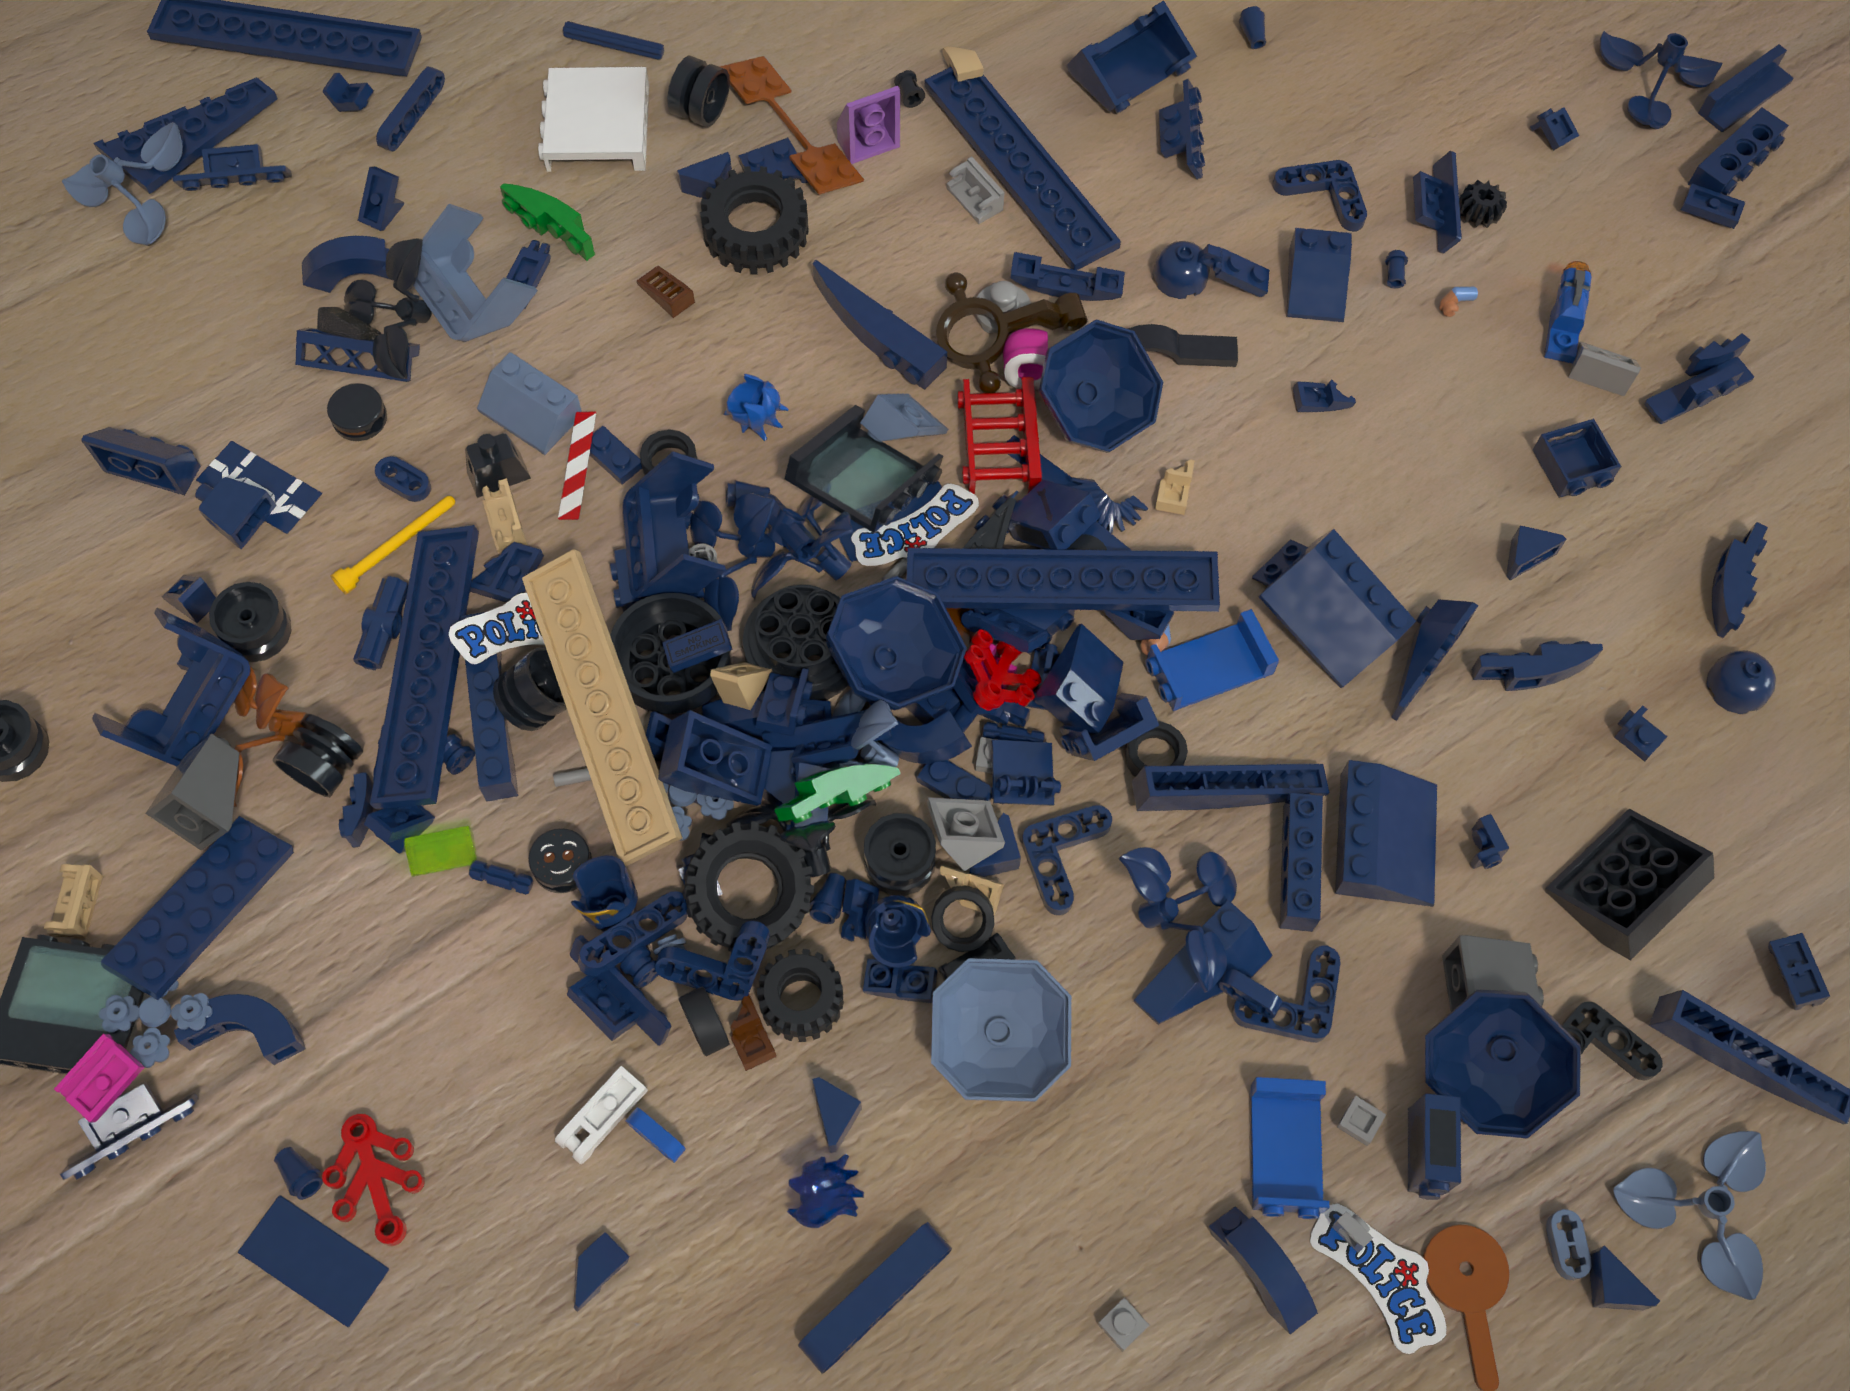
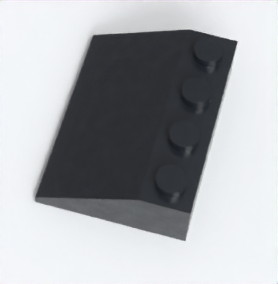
[1545,809,1715,961]

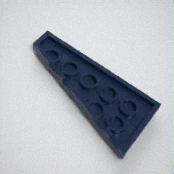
[93,77,278,194]

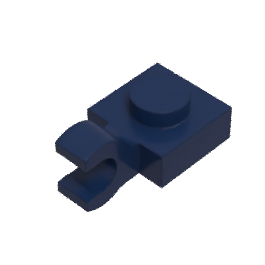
[841,879,879,942]

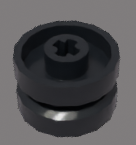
[667,55,730,127]
[209,582,292,662]
[0,700,50,782]
[864,813,936,896]

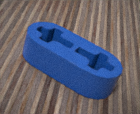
[625,1107,686,1163]

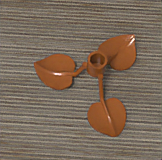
[234,666,307,807]

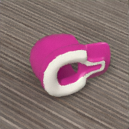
[1002,328,1048,390]

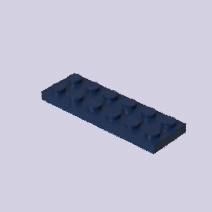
[100,816,294,1000]

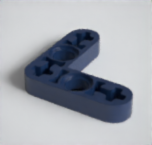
[1273,160,1367,232]
[1022,805,1112,915]
[655,921,770,1001]
[1232,946,1341,1043]

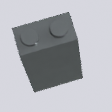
[145,734,239,851]
[1442,935,1544,1012]

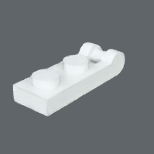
[555,1066,648,1164]

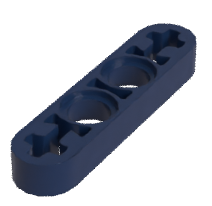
[376,66,445,152]
[578,891,688,976]

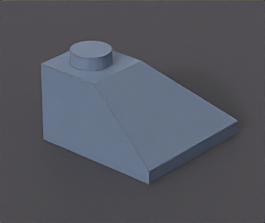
[861,394,949,442]

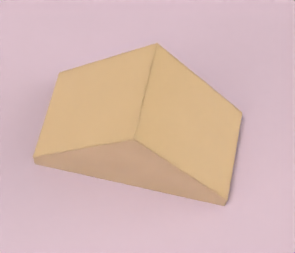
[710,662,772,710]

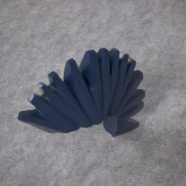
[1070,477,1148,534]

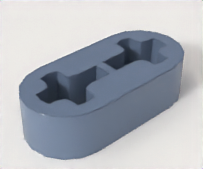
[1546,1209,1592,1281]

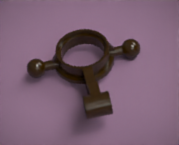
[936,272,1088,393]

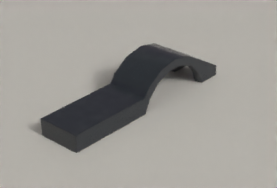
[1128,324,1238,367]

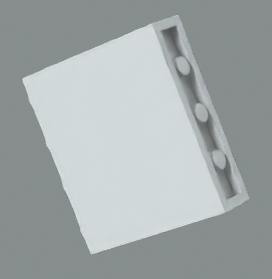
[538,67,649,172]

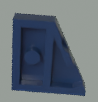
[738,137,809,183]

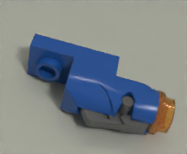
[1544,261,1592,364]

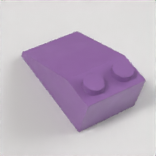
[837,86,900,164]

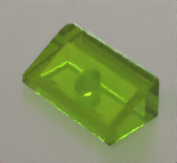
[404,826,477,877]

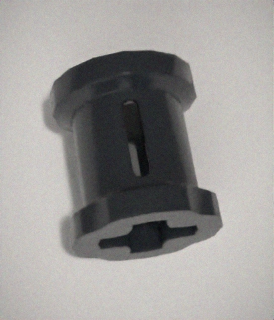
[894,70,925,108]

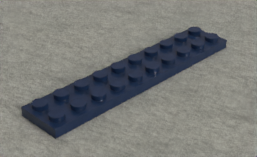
[147,0,422,77]
[925,67,1121,270]
[370,525,479,810]
[906,548,1220,612]

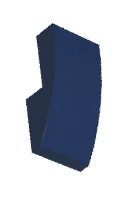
[1685,333,1751,376]
[339,772,374,848]
[863,959,938,1003]

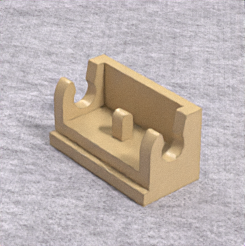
[482,478,527,553]
[43,864,103,939]

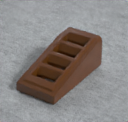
[637,265,695,318]

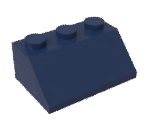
[81,427,201,496]

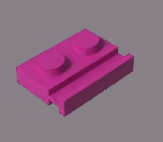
[54,1034,145,1122]

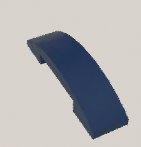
[1010,252,1125,301]

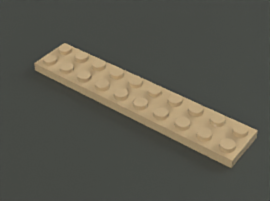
[522,549,682,866]

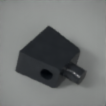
[465,433,531,498]

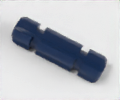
[982,722,1045,742]
[469,860,534,895]

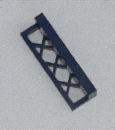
[295,327,420,382]

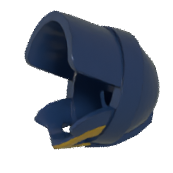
[571,855,638,932]
[865,895,931,968]

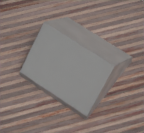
[1568,342,1641,396]
[927,798,1005,871]

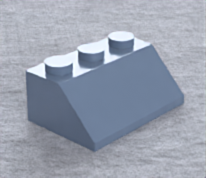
[477,352,582,455]

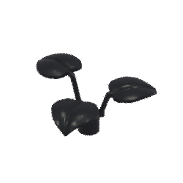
[344,238,432,379]
[726,800,876,877]

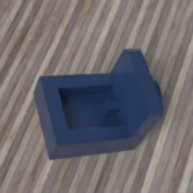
[323,73,374,112]

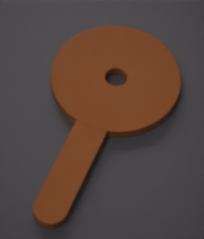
[1423,1225,1509,1391]

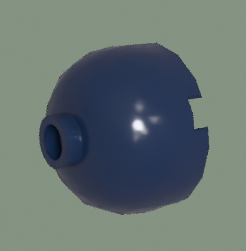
[1152,241,1210,299]
[1706,650,1776,714]

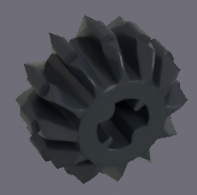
[1459,179,1507,228]

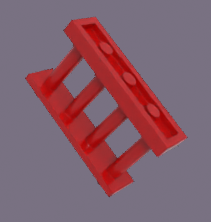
[957,377,1042,494]

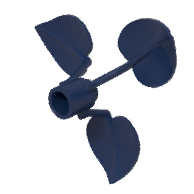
[1599,31,1723,129]
[751,484,854,599]
[690,493,776,631]
[1119,847,1237,992]

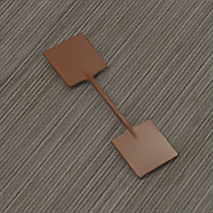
[720,56,864,195]

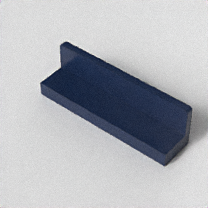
[1698,44,1794,132]

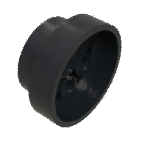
[743,585,849,701]
[610,593,732,714]

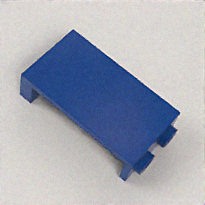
[1145,609,1279,711]
[1251,1077,1330,1219]

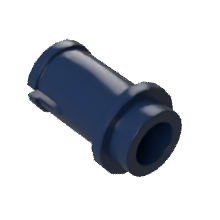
[1385,250,1408,289]

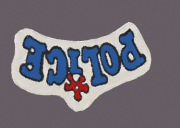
[851,484,979,566]
[448,593,545,664]
[1310,1203,1446,1354]

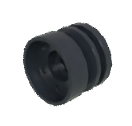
[493,647,567,731]
[273,714,363,798]

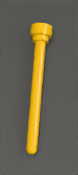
[330,496,455,595]

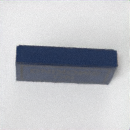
[663,619,733,673]

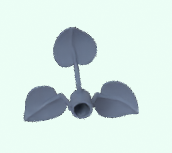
[62,122,183,246]
[821,689,899,769]
[1613,1131,1766,1300]

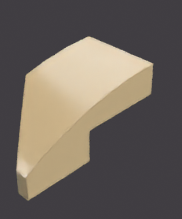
[943,47,983,82]
[1155,460,1195,515]
[940,866,1004,916]

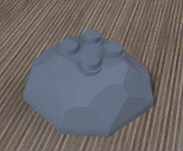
[931,958,1072,1102]

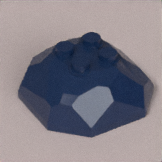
[1039,319,1164,453]
[826,576,967,710]
[1425,990,1581,1139]

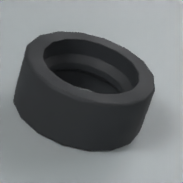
[640,429,697,475]
[1125,721,1188,777]
[931,885,995,952]
[678,987,730,1056]

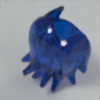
[787,1154,864,1229]

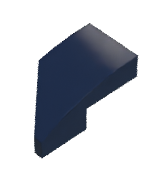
[1293,379,1356,412]
[574,1232,630,1312]

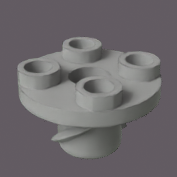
[975,281,1031,333]

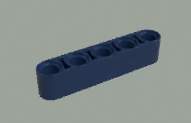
[798,1222,952,1374]

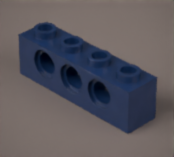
[1688,107,1789,196]
[1280,793,1323,932]

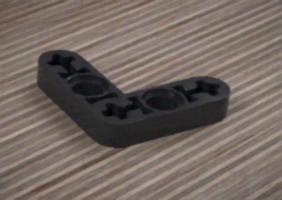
[1561,1002,1663,1081]

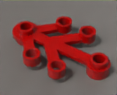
[964,629,1041,711]
[322,1114,425,1246]

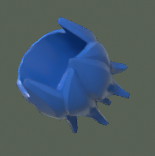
[724,374,788,441]

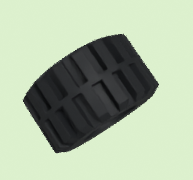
[757,949,844,1042]

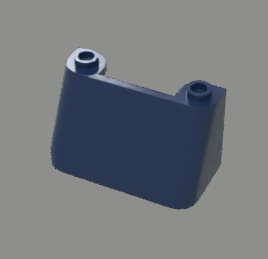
[1066,0,1197,114]

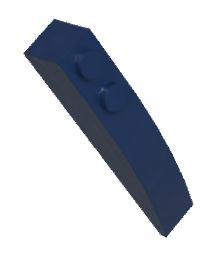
[812,260,947,390]
[1132,764,1330,811]
[1649,990,1850,1125]

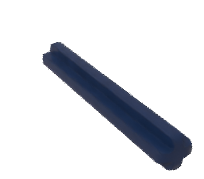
[563,21,664,60]

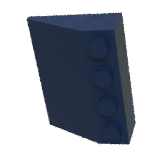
[1258,529,1416,688]
[1335,760,1437,907]

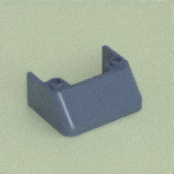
[413,204,538,342]

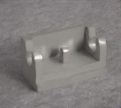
[947,156,1005,224]

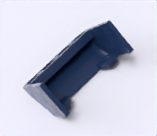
[623,451,726,599]
[92,608,250,767]

